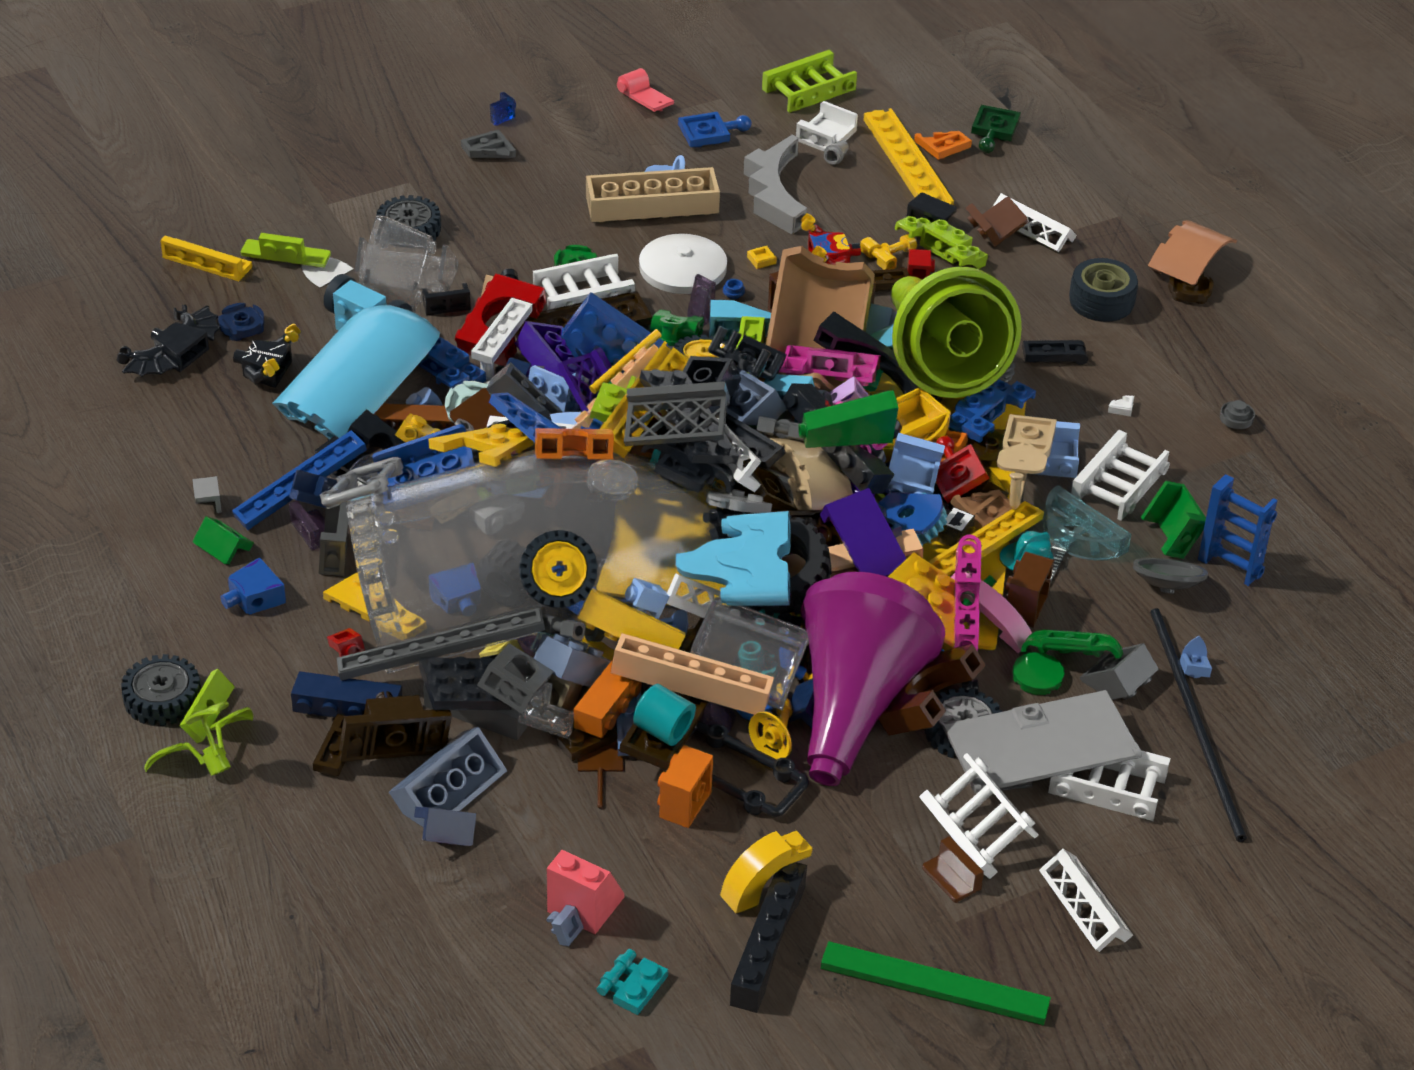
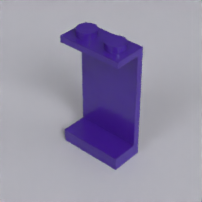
[820,488,906,577]

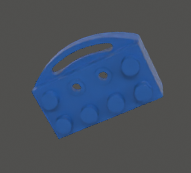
[561,292,668,373]

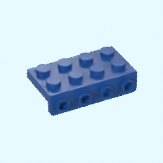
[372,424,479,507]

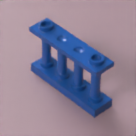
[1198,474,1277,586]

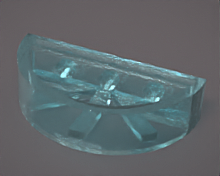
[1043,485,1131,560]

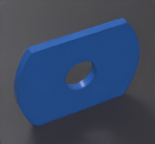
[878,492,943,534]

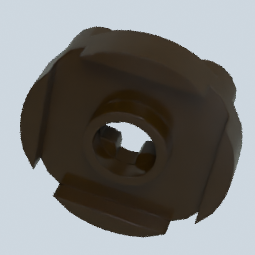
[1168,272,1214,304]

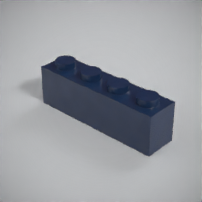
[291,671,402,718]

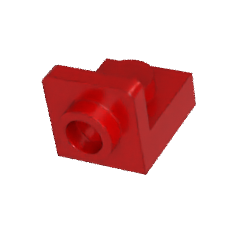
[327,628,366,657]

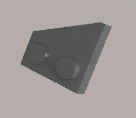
[461,129,516,158]

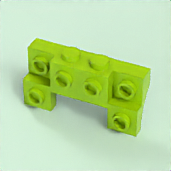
[895,216,988,269]

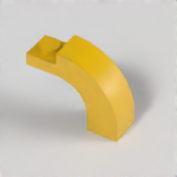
[720,830,813,914]

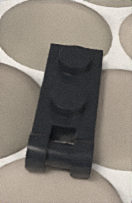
[1022,340,1088,365]

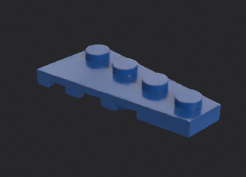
[489,393,562,443]

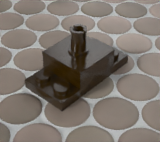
[339,691,452,762]

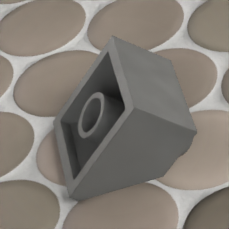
[1080,643,1159,700]

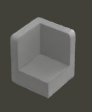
[192,476,222,513]

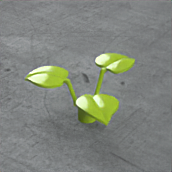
[144,701,253,776]

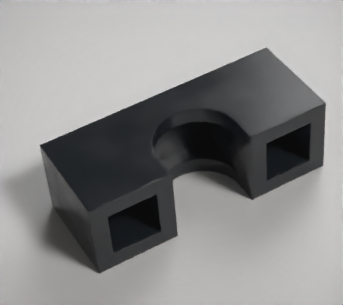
[347,409,406,452]

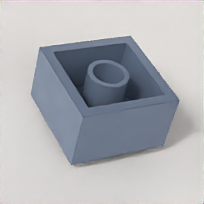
[534,633,611,687]

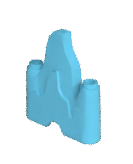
[676,511,791,606]

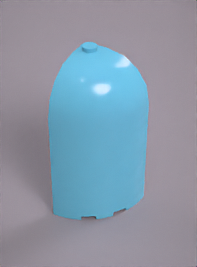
[272,305,440,440]

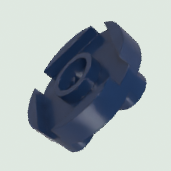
[218,303,265,341]

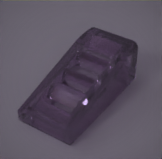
[687,274,716,325]

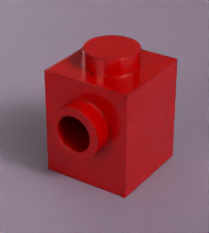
[907,249,935,280]

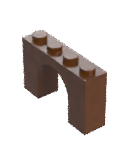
[878,644,986,736]

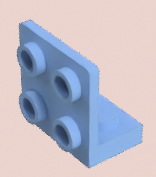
[529,365,585,412]

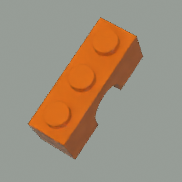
[535,428,614,459]

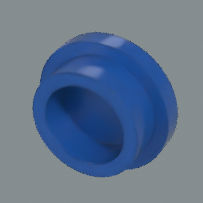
[723,279,745,299]

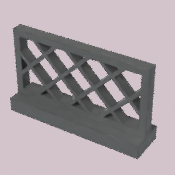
[624,382,730,446]

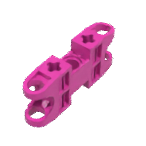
[953,535,981,651]

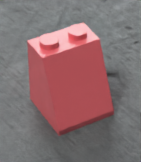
[547,850,624,934]

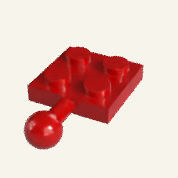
[936,436,990,503]

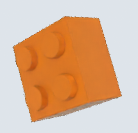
[657,745,713,828]

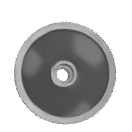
[1133,558,1208,593]

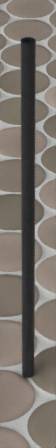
[1150,608,1247,842]

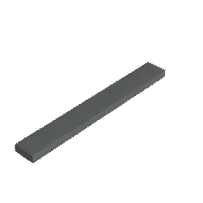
[337,608,545,680]

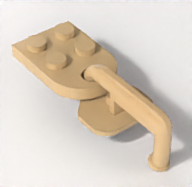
[997,414,1057,510]

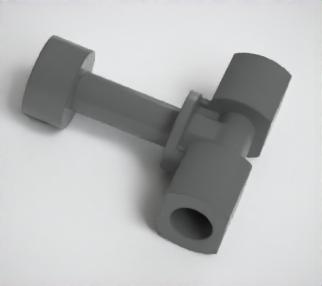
[756,416,804,441]
[540,615,605,642]

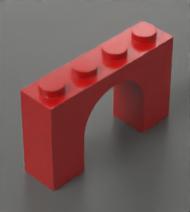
[455,273,547,365]

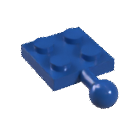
[678,112,752,147]

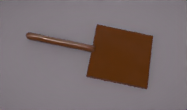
[578,741,623,809]

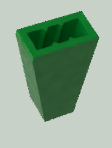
[798,390,899,448]

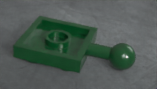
[971,105,1021,153]

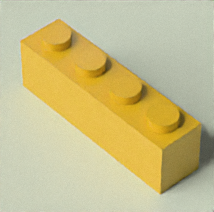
[577,588,685,650]

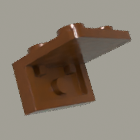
[965,197,1028,247]
[449,388,505,430]

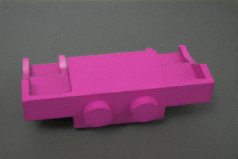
[779,345,881,386]

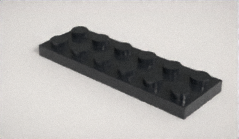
[639,369,739,464]

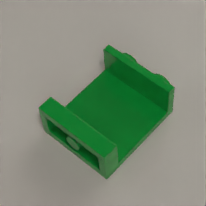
[1141,481,1206,559]

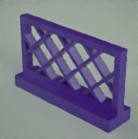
[557,347,612,412]

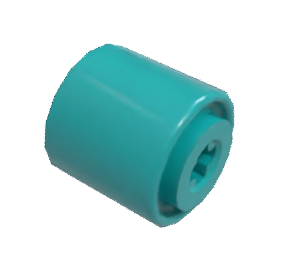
[633,683,696,746]

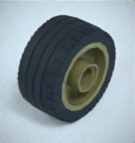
[1069,258,1138,322]

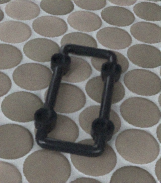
[688,721,809,817]

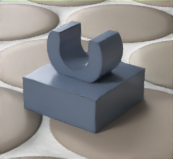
[546,905,584,946]

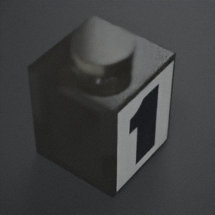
[938,507,975,547]

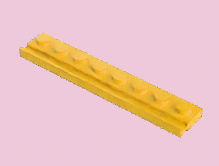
[863,108,954,206]
[600,341,689,458]

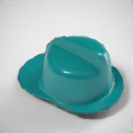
[1000,531,1054,570]

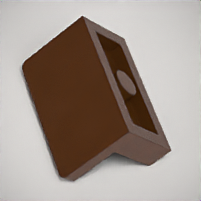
[922,836,984,903]

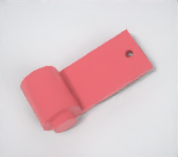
[617,68,674,112]

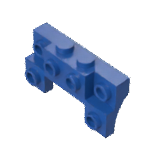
[418,337,486,389]
[949,379,1036,443]

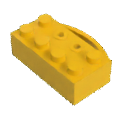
[882,388,951,463]

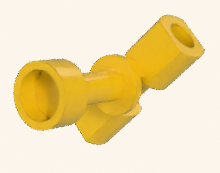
[860,234,917,270]

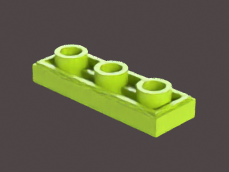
[179,669,235,743]

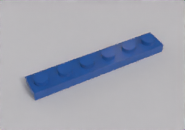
[232,430,367,530]

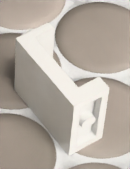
[796,101,858,152]

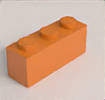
[574,660,642,738]

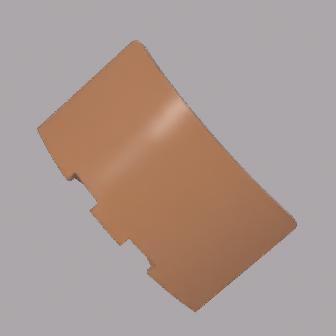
[1148,220,1237,285]

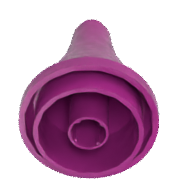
[800,572,945,786]

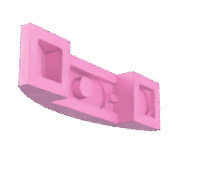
[951,572,1032,653]

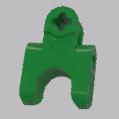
[650,309,705,346]

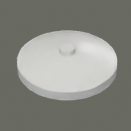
[639,234,727,294]

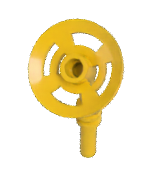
[749,684,793,759]

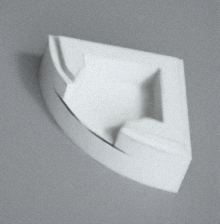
[1108,396,1134,417]

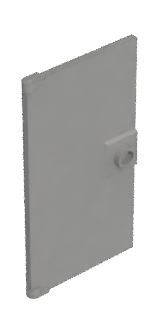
[943,690,1142,794]

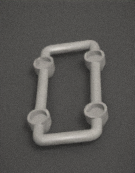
[320,457,404,509]

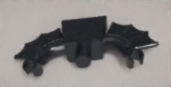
[116,304,220,377]

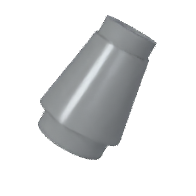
[824,140,849,165]

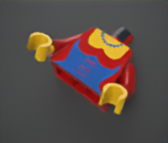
[801,213,861,265]

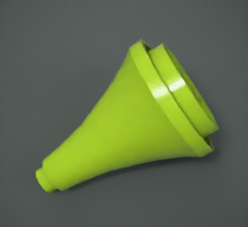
[891,267,1022,398]

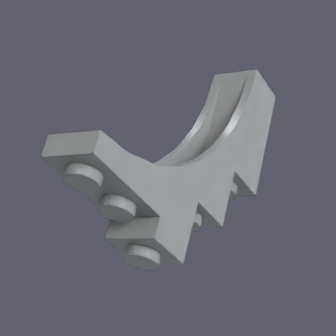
[744,135,807,234]

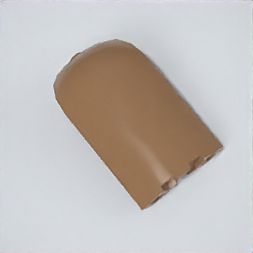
[766,246,875,392]

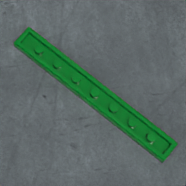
[820,941,1051,1025]

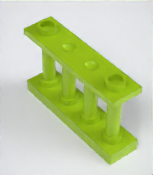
[762,50,857,113]

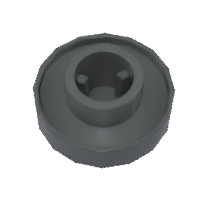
[1220,400,1255,429]

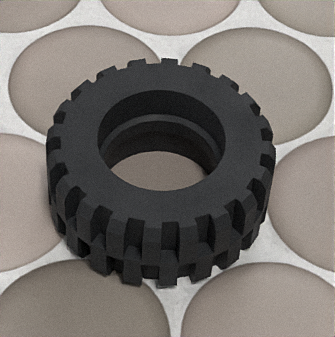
[760,515,832,616]

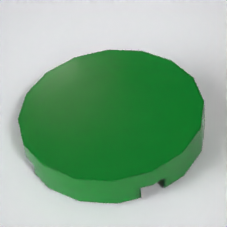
[554,245,597,266]
[1012,652,1064,695]

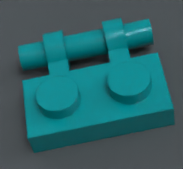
[596,949,668,1015]

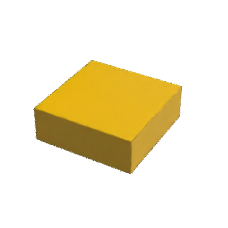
[747,246,777,269]

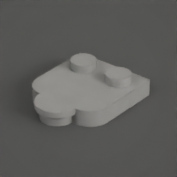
[705,489,772,513]

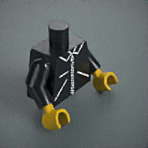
[233,324,301,388]

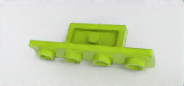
[241,233,331,267]
[590,376,636,422]

